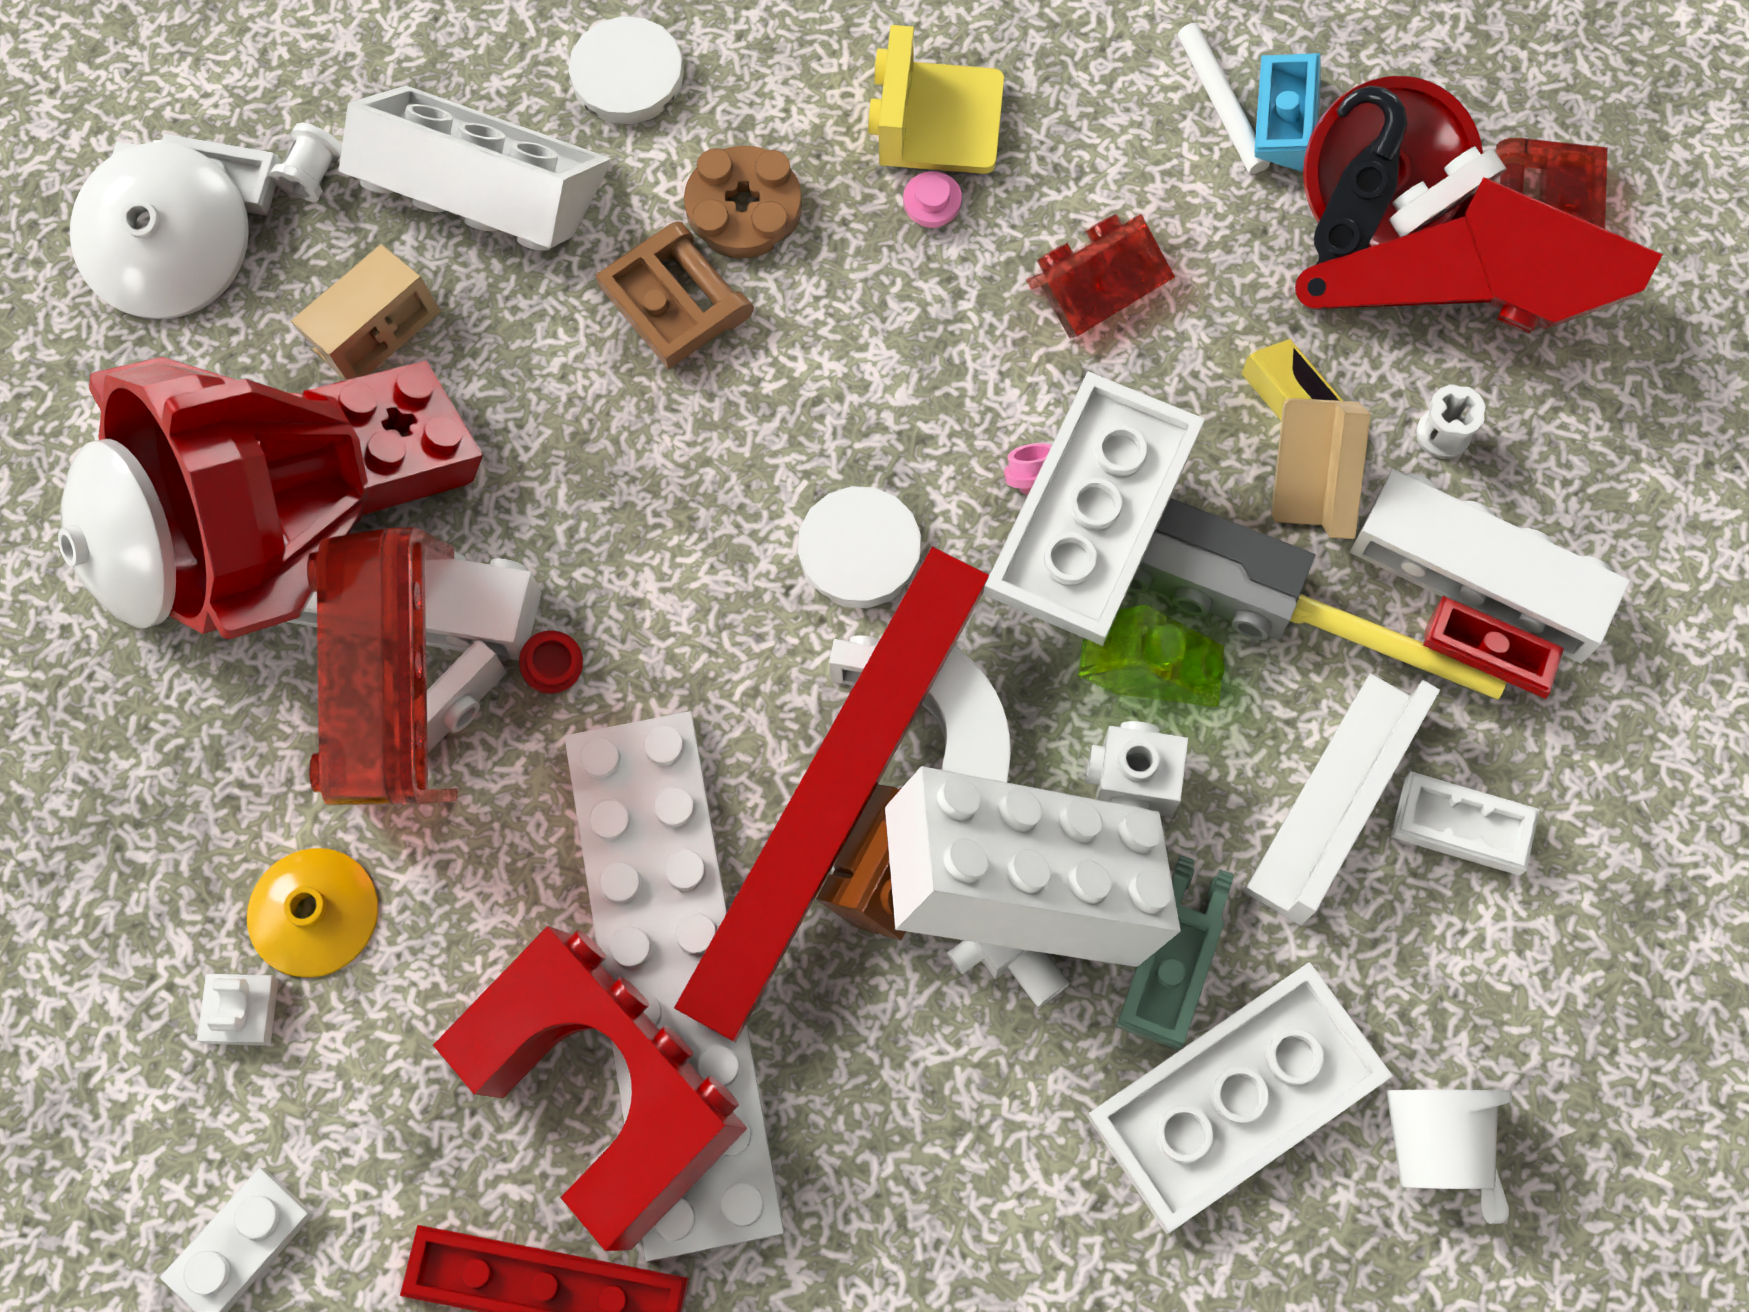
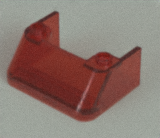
[307,527,458,806]

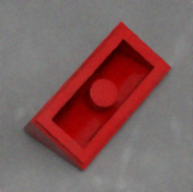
[1423,596,1564,699]

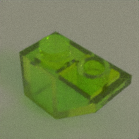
[1078,604,1225,707]

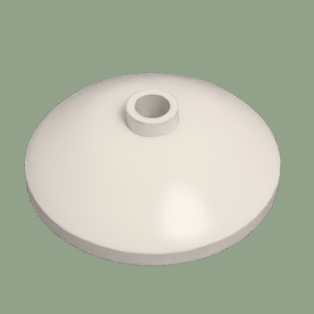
[70,142,249,319]
[58,439,176,628]

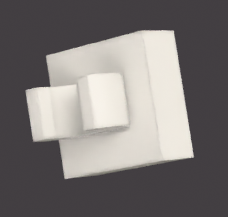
[197,974,279,1046]

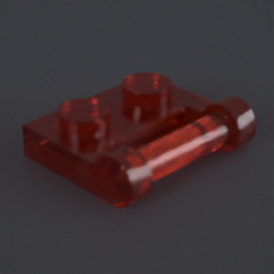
[1495,138,1608,229]

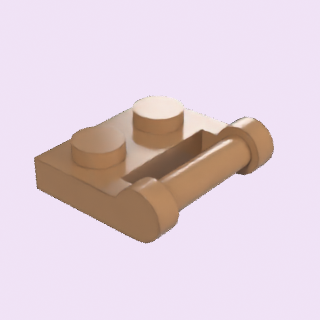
[595,221,754,370]

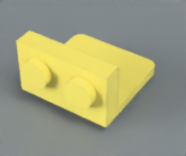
[868,25,1004,174]

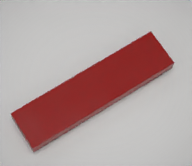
[400,1225,690,1312]

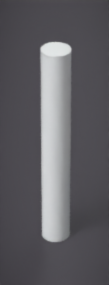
[1178,23,1270,175]

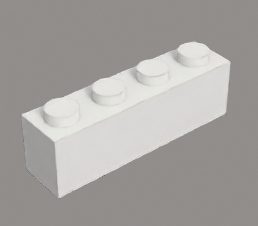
[1349,469,1630,664]
[284,535,541,661]

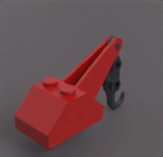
[1295,86,1663,334]

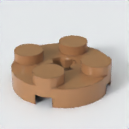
[684,146,802,258]

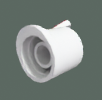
[1387,1090,1512,1224]

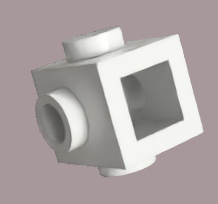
[1086,721,1188,817]

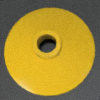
[247,848,378,978]

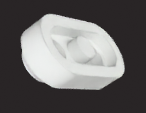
[1388,146,1507,237]

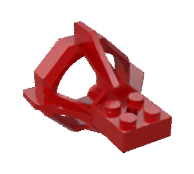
[89,356,483,639]

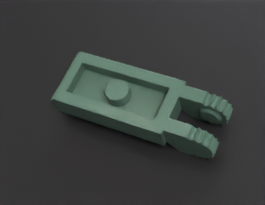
[1116,855,1234,1051]

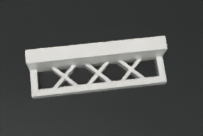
[1244,673,1440,926]

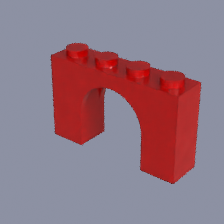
[433,926,748,1251]

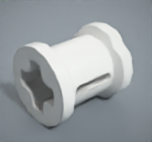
[269,123,342,202]
[1416,384,1486,459]

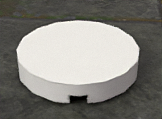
[568,16,684,124]
[798,486,921,608]

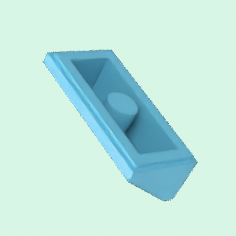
[1254,53,1321,172]

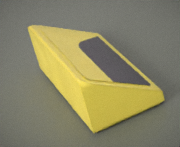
[1242,339,1343,420]

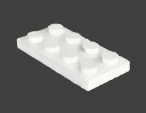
[984,371,1205,646]
[1087,962,1393,1234]

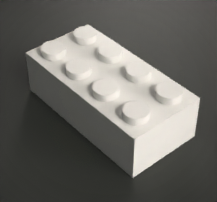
[885,766,1181,967]

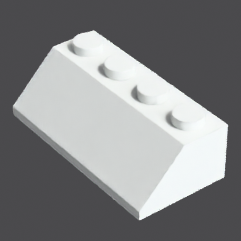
[339,85,611,250]

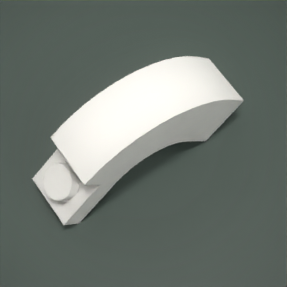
[829,636,1011,782]

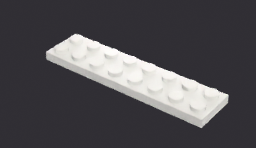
[564,711,785,1262]

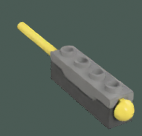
[1129,498,1507,700]

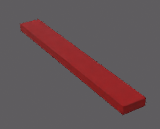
[674,546,989,1043]

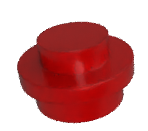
[519,630,583,694]

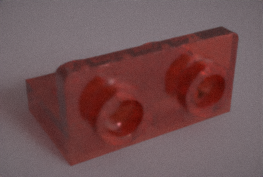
[1026,213,1175,339]

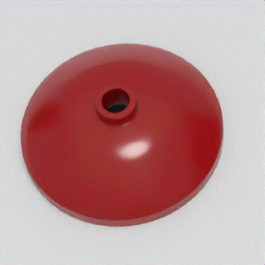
[1303,76,1483,248]

